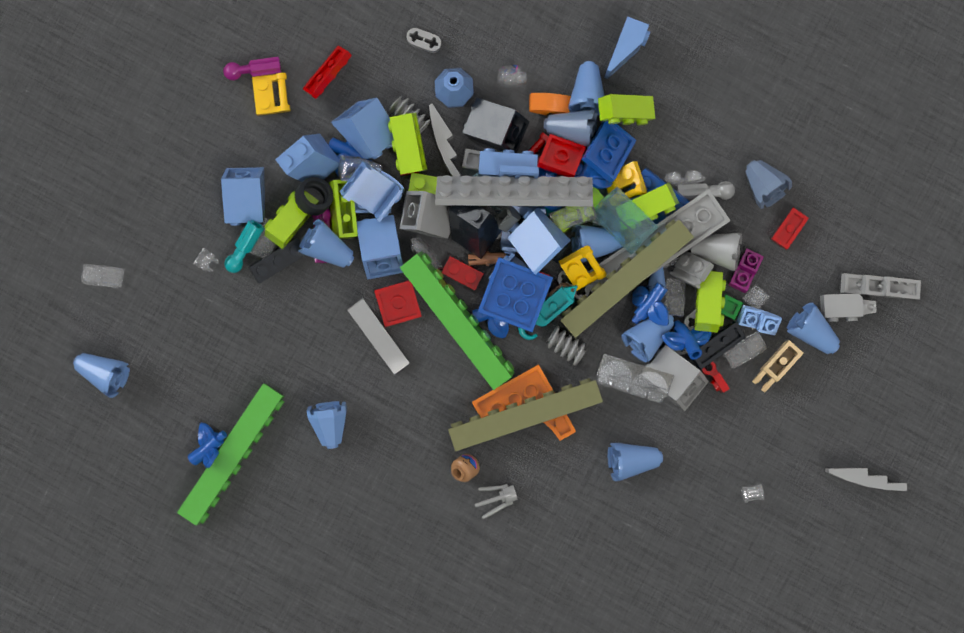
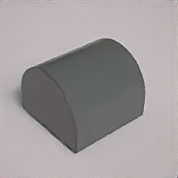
[496,206,521,232]

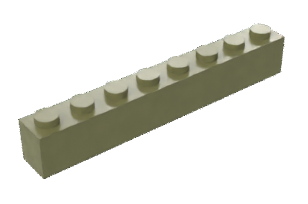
[560,219,694,338]
[448,378,603,451]

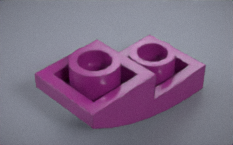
[728,248,764,293]

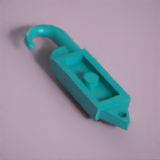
[518,285,578,340]

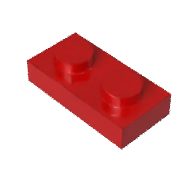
[771,207,809,250]
[441,256,484,291]

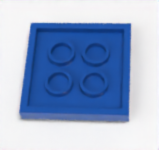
[478,257,553,333]

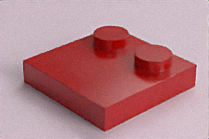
[537,134,586,177]
[374,280,422,327]

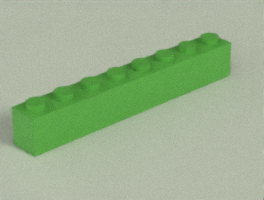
[399,251,515,390]
[177,383,285,526]

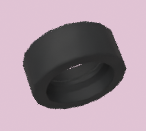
[295,177,334,216]

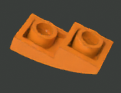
[529,93,571,115]

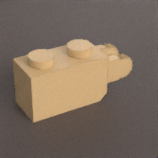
[752,340,804,392]

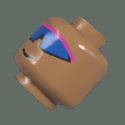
[451,454,480,482]

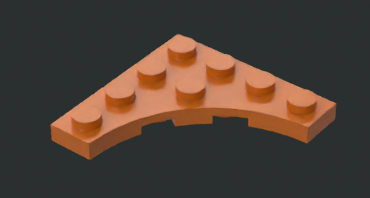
[472,365,576,441]

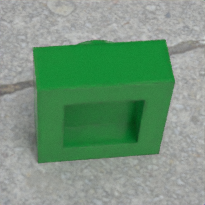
[721,295,743,320]

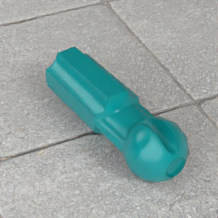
[224,220,264,273]

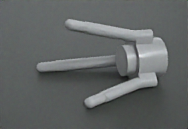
[475,484,518,519]

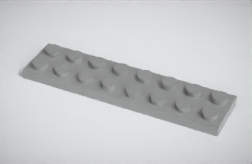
[435,175,593,207]
[587,189,731,293]

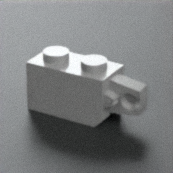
[820,294,877,322]

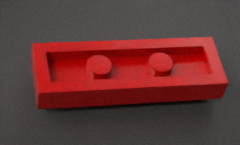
[303,45,352,99]

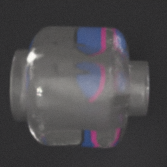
[497,65,527,90]

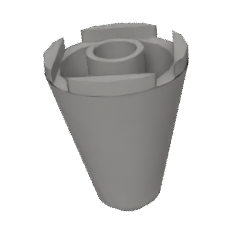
[688,233,742,271]

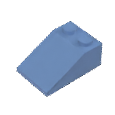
[604,17,650,79]

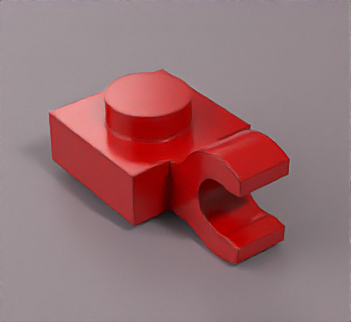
[701,361,730,393]

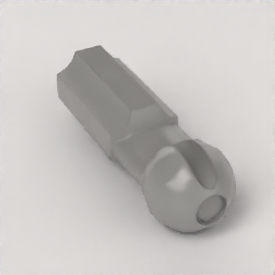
[677,181,735,201]

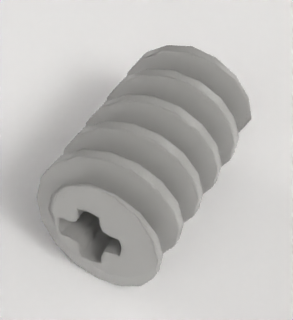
[388,95,431,133]
[546,326,587,366]

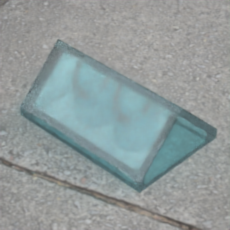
[591,186,658,255]

